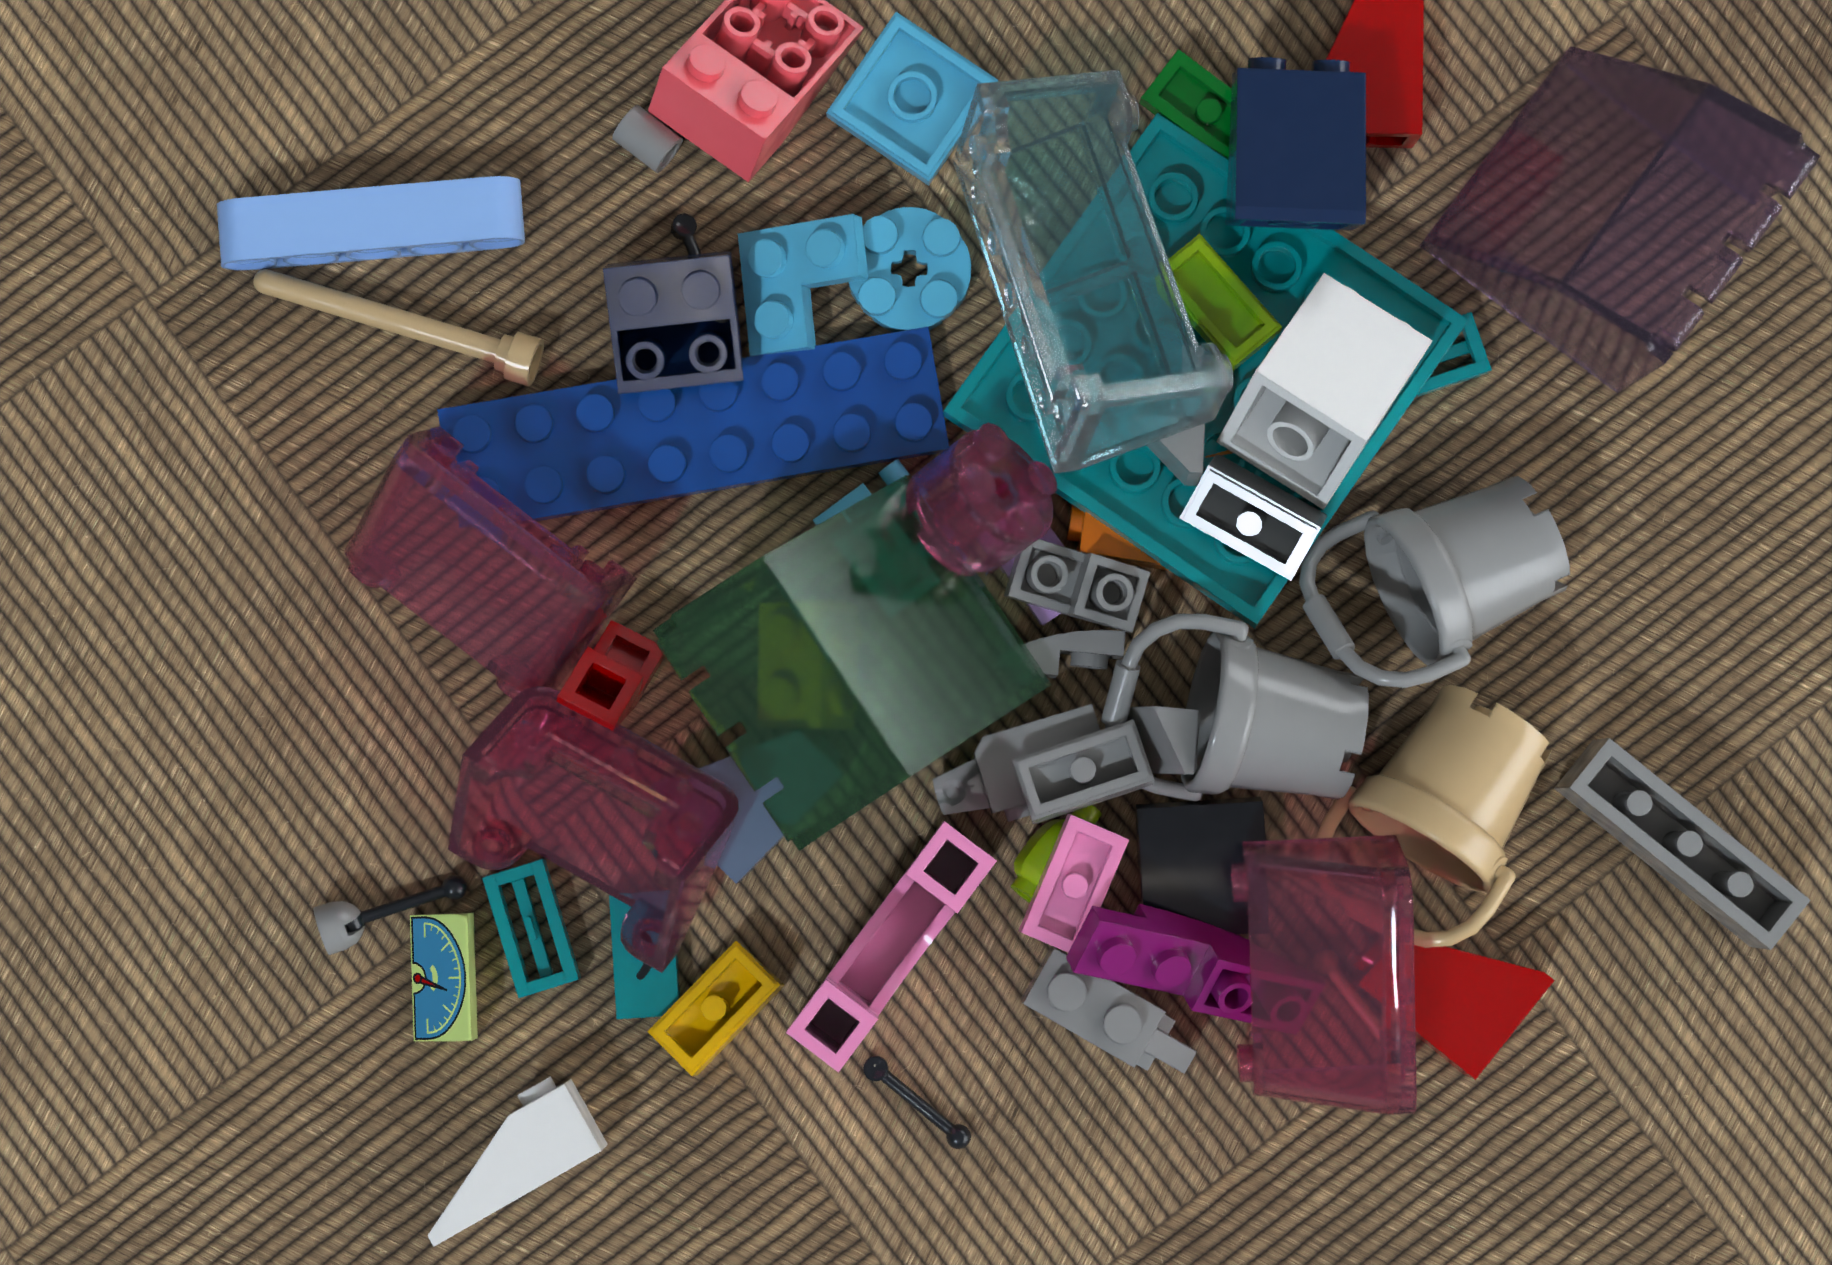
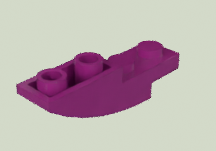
[1066,904,1325,1033]

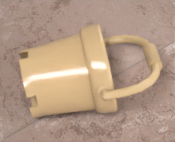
[1313,685,1552,948]

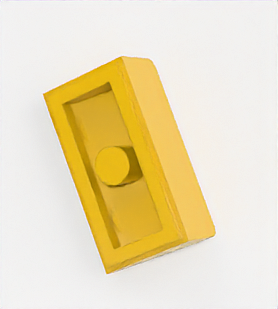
[647,940,785,1076]

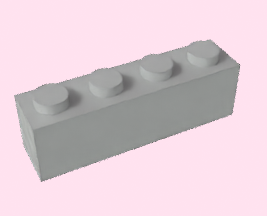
[1554,738,1811,950]

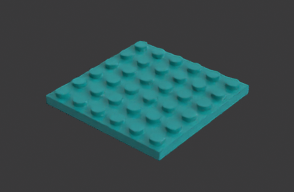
[943,113,1469,629]

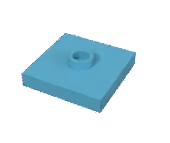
[826,12,999,186]

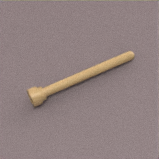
[253,269,544,386]

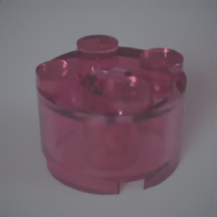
[906,423,1057,577]

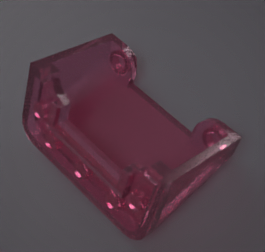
[344,426,637,703]
[448,686,739,973]
[1231,835,1417,1115]

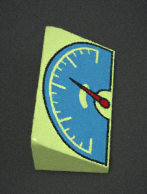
[410,912,478,1041]

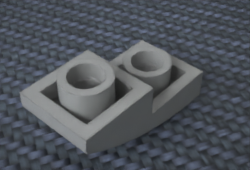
[1004,535,1150,633]
[993,630,1126,688]

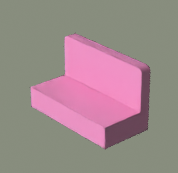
[1018,814,1129,952]

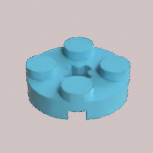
[849,207,971,332]

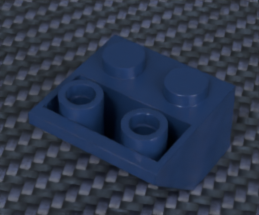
[603,250,744,394]

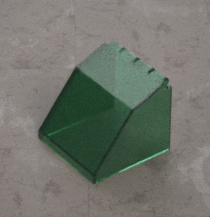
[653,475,1052,851]

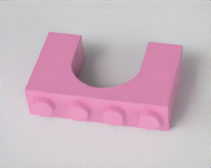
[786,821,997,1073]

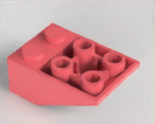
[648,0,864,182]

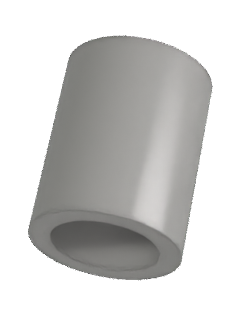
[612,105,683,173]

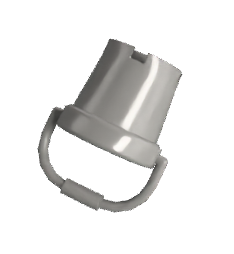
[1299,476,1570,688]
[1101,613,1369,801]

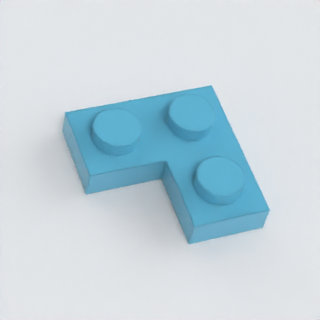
[738,214,868,356]

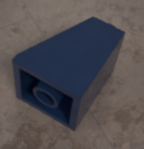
[1225,57,1366,231]

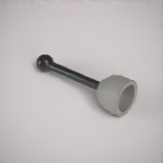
[313,875,467,955]

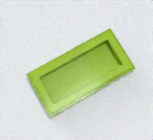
[1150,233,1282,372]

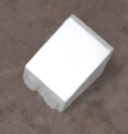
[1216,273,1433,510]

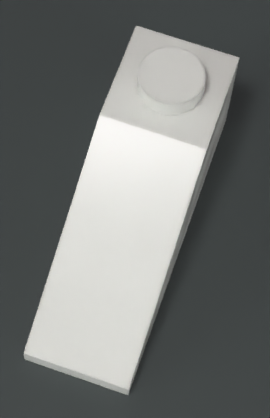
[428,1076,608,1247]

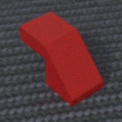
[556,620,667,731]

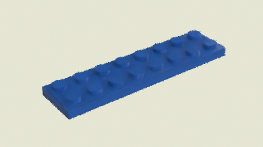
[437,327,949,534]

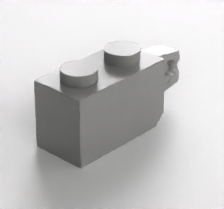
[932,704,1100,822]
[1020,946,1197,1074]

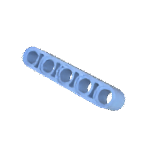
[217,176,525,270]

